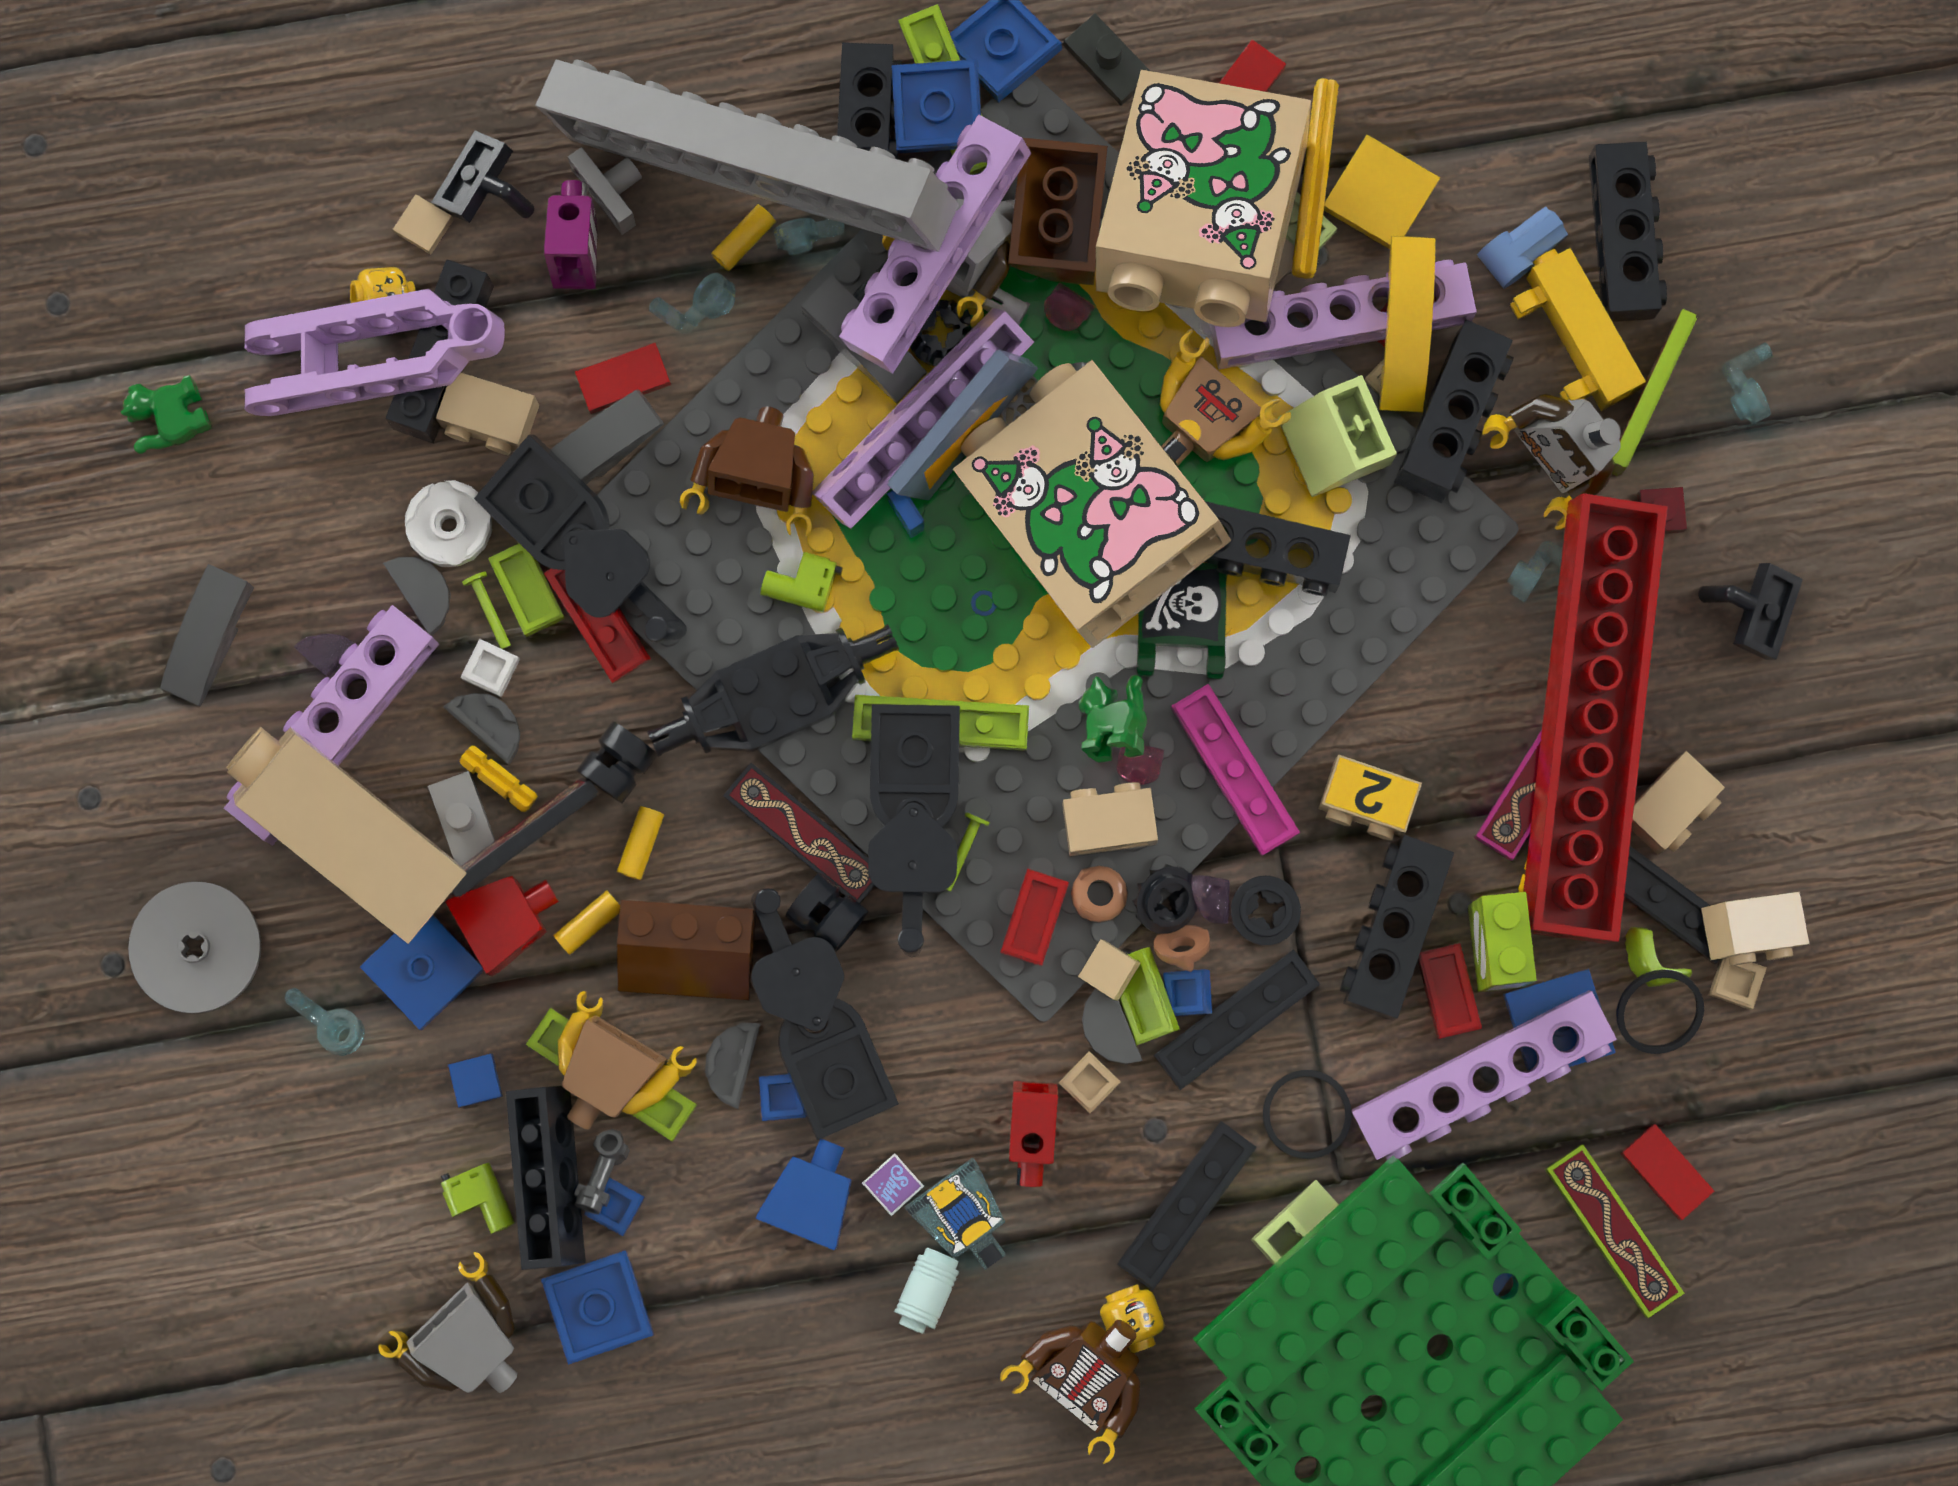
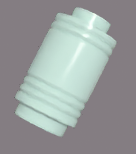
[894,1248,959,1334]

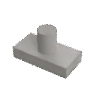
[568,147,642,235]
[428,771,495,866]

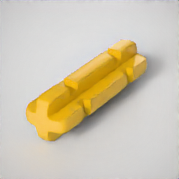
[459,745,538,812]

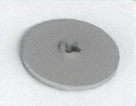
[128,882,262,1013]

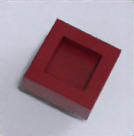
[1637,487,1687,534]

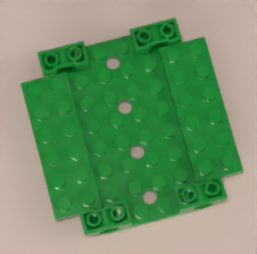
[1193,1156,1634,1486]

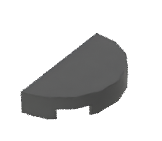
[383,557,451,636]
[443,693,521,765]
[1082,988,1142,1064]
[705,1023,761,1109]

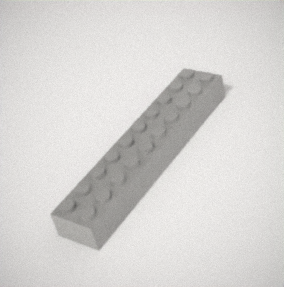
[535,59,959,252]

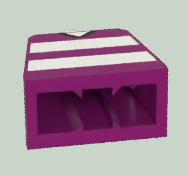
[544,180,598,289]

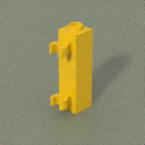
[1510,248,1646,411]

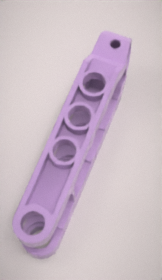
[245,289,505,416]

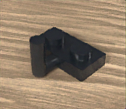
[431,131,535,223]
[1698,563,1803,660]

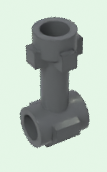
[574,1129,630,1214]

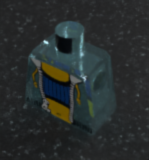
[904,1158,1006,1270]

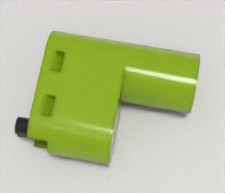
[760,552,843,612]
[441,1162,515,1234]

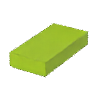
[488,544,565,637]
[1120,947,1180,1046]

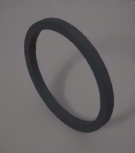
[1616,970,1704,1054]
[1263,1070,1352,1159]

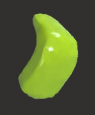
[1625,927,1692,987]

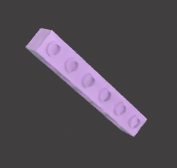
[839,115,1031,374]
[1209,260,1477,370]
[812,308,1034,529]
[224,605,439,846]
[1352,990,1617,1160]

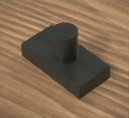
[1064,13,1150,106]

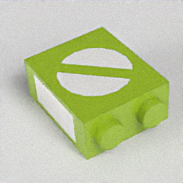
[1468,892,1537,993]

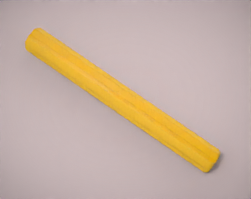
[1291,78,1339,279]

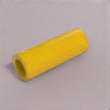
[711,204,776,271]
[616,806,664,881]
[553,890,620,955]

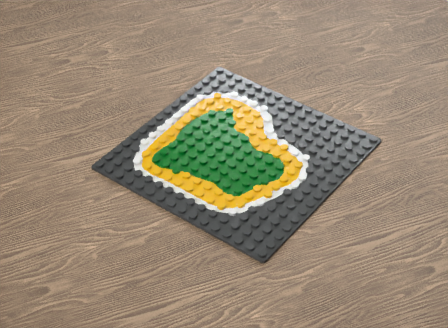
[576,74,1519,1022]

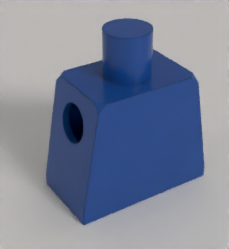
[755,1139,852,1250]

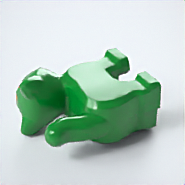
[120,375,213,454]
[1079,675,1147,763]

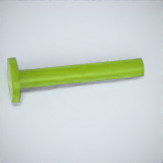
[462,571,511,649]
[946,812,990,891]

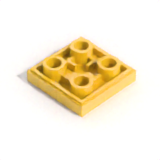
[1324,135,1440,249]

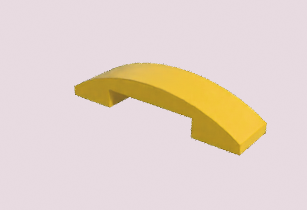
[1379,236,1435,412]

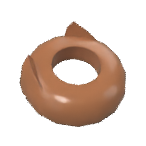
[1071,865,1128,923]
[1153,925,1210,972]

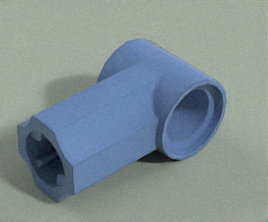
[1477,206,1568,289]

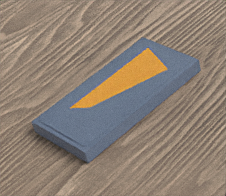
[887,349,1038,500]

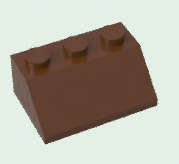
[1008,137,1108,285]
[617,900,756,1001]

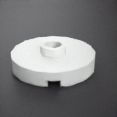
[405,480,492,567]

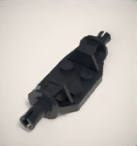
[647,624,899,757]

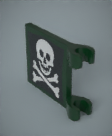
[1137,563,1227,679]

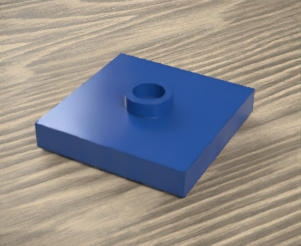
[950,0,1063,103]
[892,59,981,153]
[360,915,484,1030]
[1503,969,1616,1071]
[541,1250,654,1365]

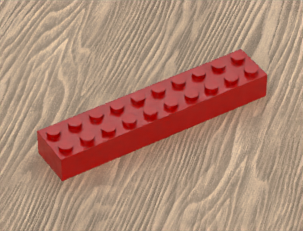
[1523,493,1668,944]

